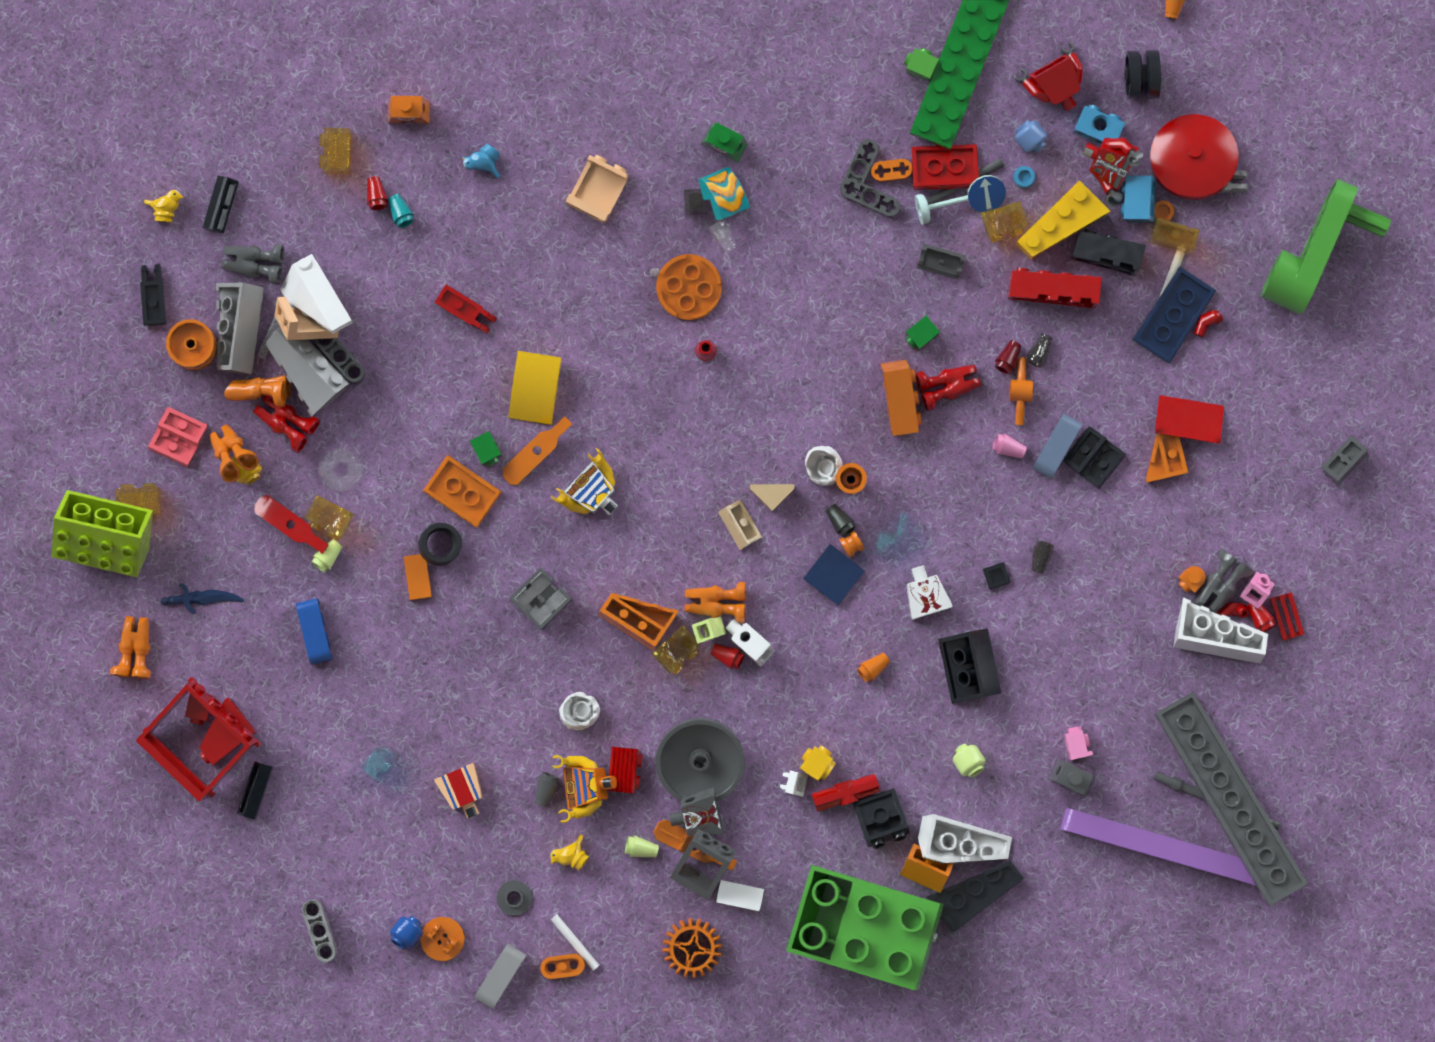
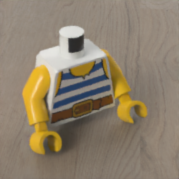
[551,448,618,515]

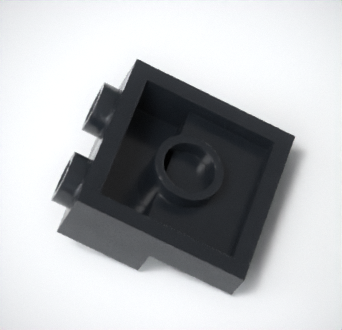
[852,788,910,849]

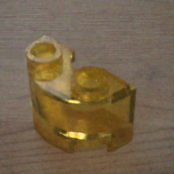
[980,201,1029,243]
[304,495,355,541]
[651,625,701,676]

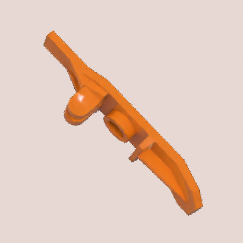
[503,416,572,485]
[653,819,737,871]

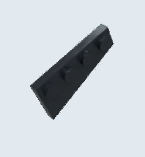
[927,860,1024,932]

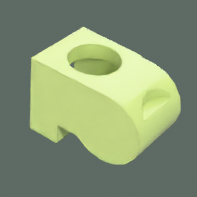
[692,617,727,643]

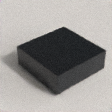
[983,562,1011,590]

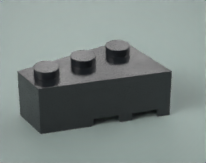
[1071,229,1146,276]

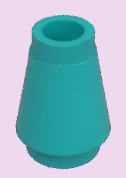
[388,194,414,228]

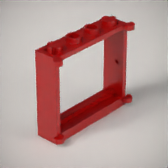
[135,677,261,802]

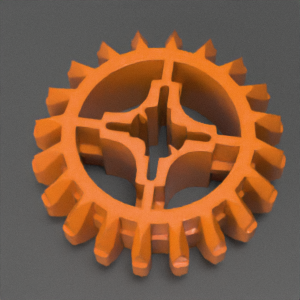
[662,918,722,978]

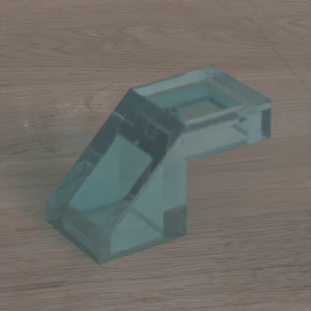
[875,512,909,555]

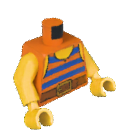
[552,755,617,823]

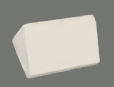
[716,880,764,911]

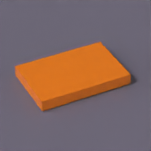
[423,455,502,528]

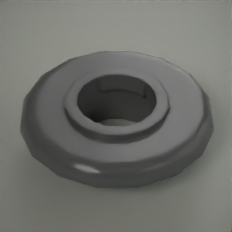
[497,880,532,916]

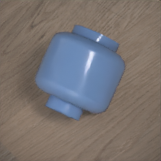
[1015,120,1047,153]

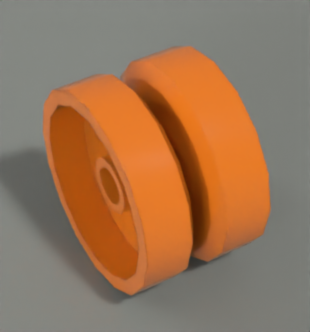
[166,319,218,370]

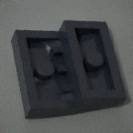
[1063,426,1126,489]

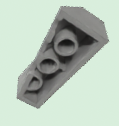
[216,283,264,374]
[265,327,350,417]

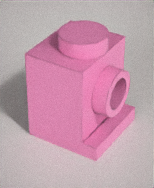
[1240,571,1275,609]
[1064,726,1093,760]

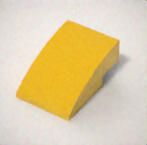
[508,351,562,425]

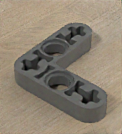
[840,139,900,217]

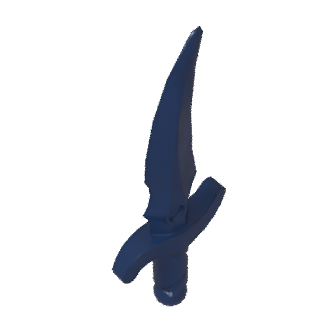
[161,583,244,614]

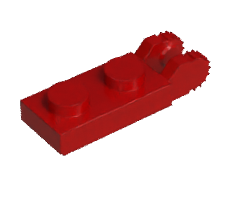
[434,284,497,334]

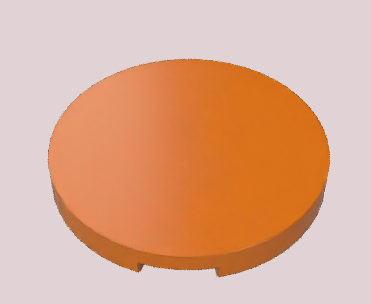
[656,254,722,320]

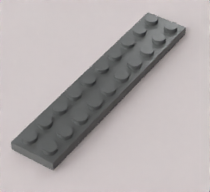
[1154,692,1308,907]

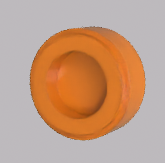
[1154,200,1174,223]

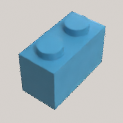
[1121,175,1157,223]

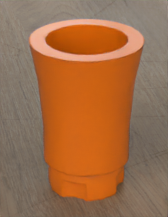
[836,463,867,494]

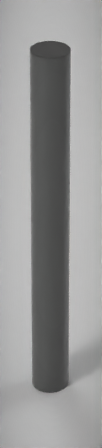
[926,158,1004,205]

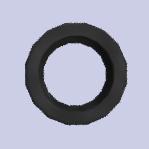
[418,523,462,566]

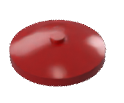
[1150,114,1239,200]

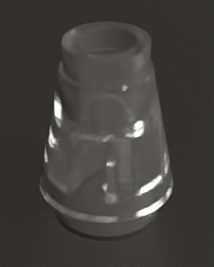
[708,219,737,253]

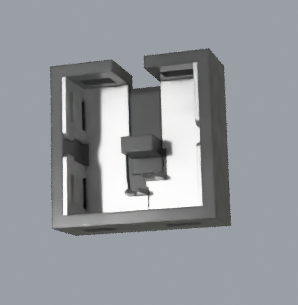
[510,568,573,630]

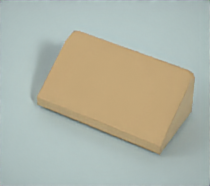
[718,499,762,550]

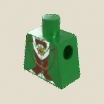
[701,122,748,163]

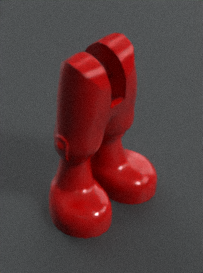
[915,365,982,411]
[253,395,321,454]

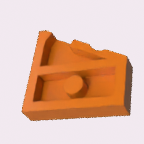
[1145,434,1188,483]

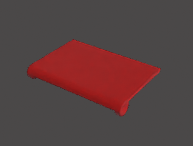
[1155,395,1224,444]

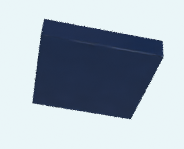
[803,544,865,606]

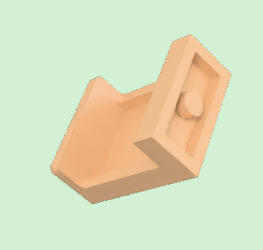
[565,155,629,224]
[275,297,339,340]

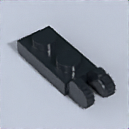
[140,264,167,326]

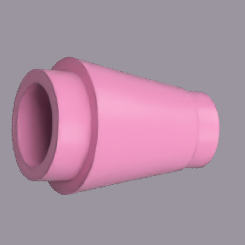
[992,433,1027,459]

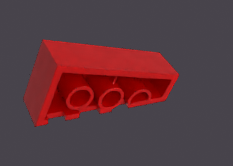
[1008,268,1102,309]

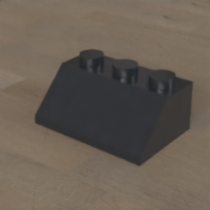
[938,628,1001,704]

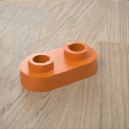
[540,953,585,979]

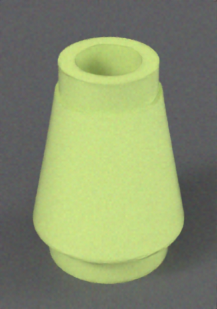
[311,539,343,573]
[625,835,659,858]

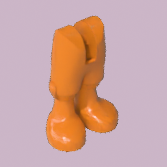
[224,376,291,407]
[210,424,259,483]
[684,582,746,623]
[109,616,151,679]

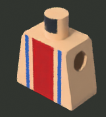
[434,763,483,819]

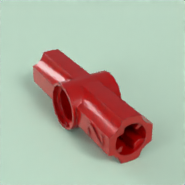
[812,774,881,812]

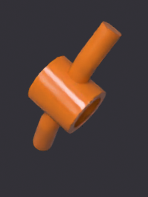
[1009,357,1033,425]

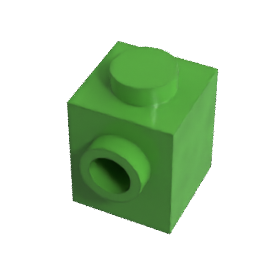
[903,48,939,82]

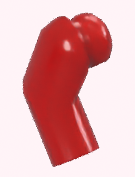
[1194,310,1223,337]

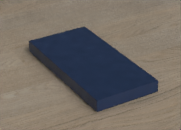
[1132,266,1216,364]

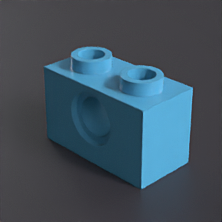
[1073,105,1125,145]

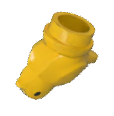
[144,190,183,222]
[550,834,589,871]

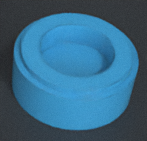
[1013,166,1035,189]

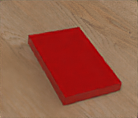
[911,144,979,190]

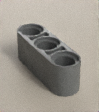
[315,338,366,384]

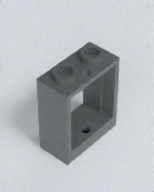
[670,829,737,900]

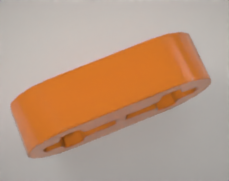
[871,159,912,182]

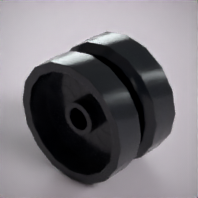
[1124,50,1161,99]

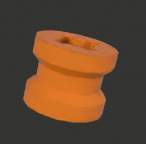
[839,531,865,558]

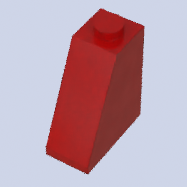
[199,697,257,765]

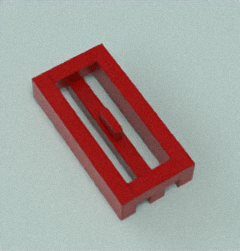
[1270,592,1304,641]

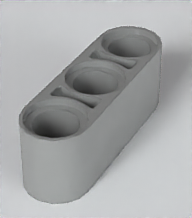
[302,899,337,962]
[474,943,527,1010]

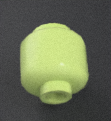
[953,744,986,778]

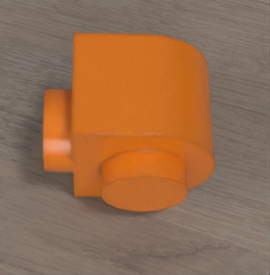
[1177,566,1205,593]

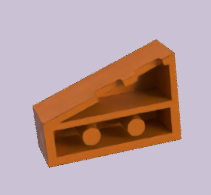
[880,360,922,436]
[598,592,679,651]

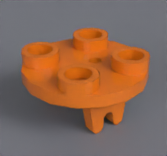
[420,917,465,961]

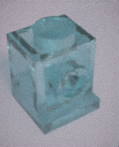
[360,746,394,782]

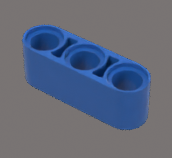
[296,598,333,665]

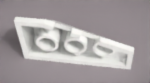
[280,254,353,334]

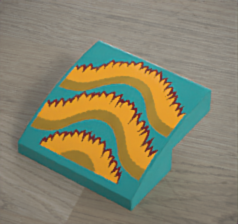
[698,167,750,220]

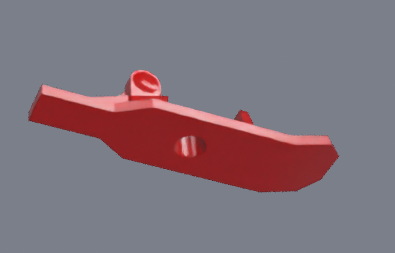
[254,495,329,554]

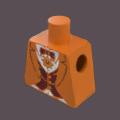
[388,96,430,124]

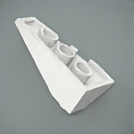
[918,814,1012,863]

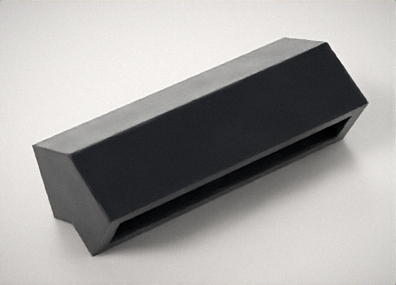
[202,175,239,234]
[237,761,273,820]

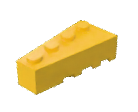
[1015,180,1110,260]

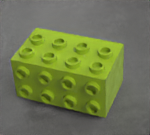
[51,490,153,577]

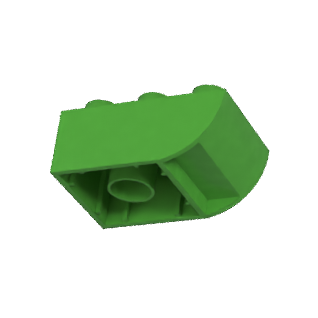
[786,865,944,991]

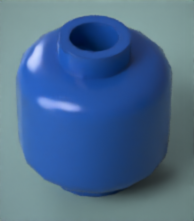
[390,916,423,950]

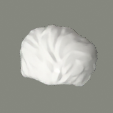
[805,446,843,486]
[559,692,600,731]

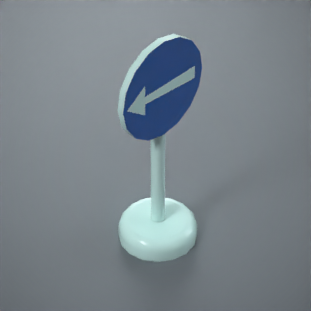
[915,175,1006,225]

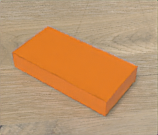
[404,554,432,600]

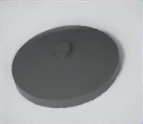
[656,717,745,801]

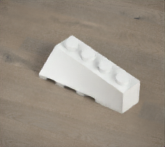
[1173,598,1268,664]

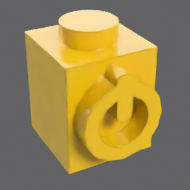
[800,746,836,781]

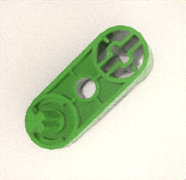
[1260,179,1391,315]

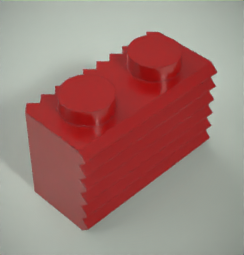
[607,747,642,793]

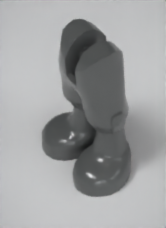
[221,244,285,285]
[1194,549,1255,613]

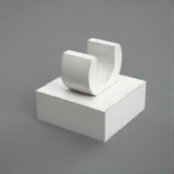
[780,771,808,797]

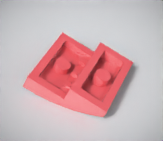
[148,407,208,468]

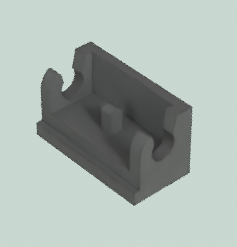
[917,244,966,280]
[1321,435,1368,486]

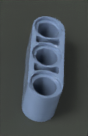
[1032,413,1082,479]

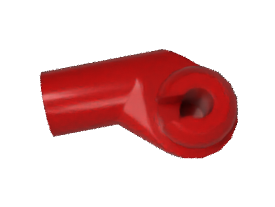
[1216,602,1249,618]

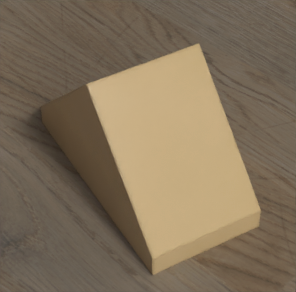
[750,484,794,512]

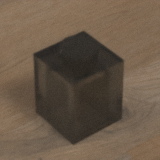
[684,189,707,215]

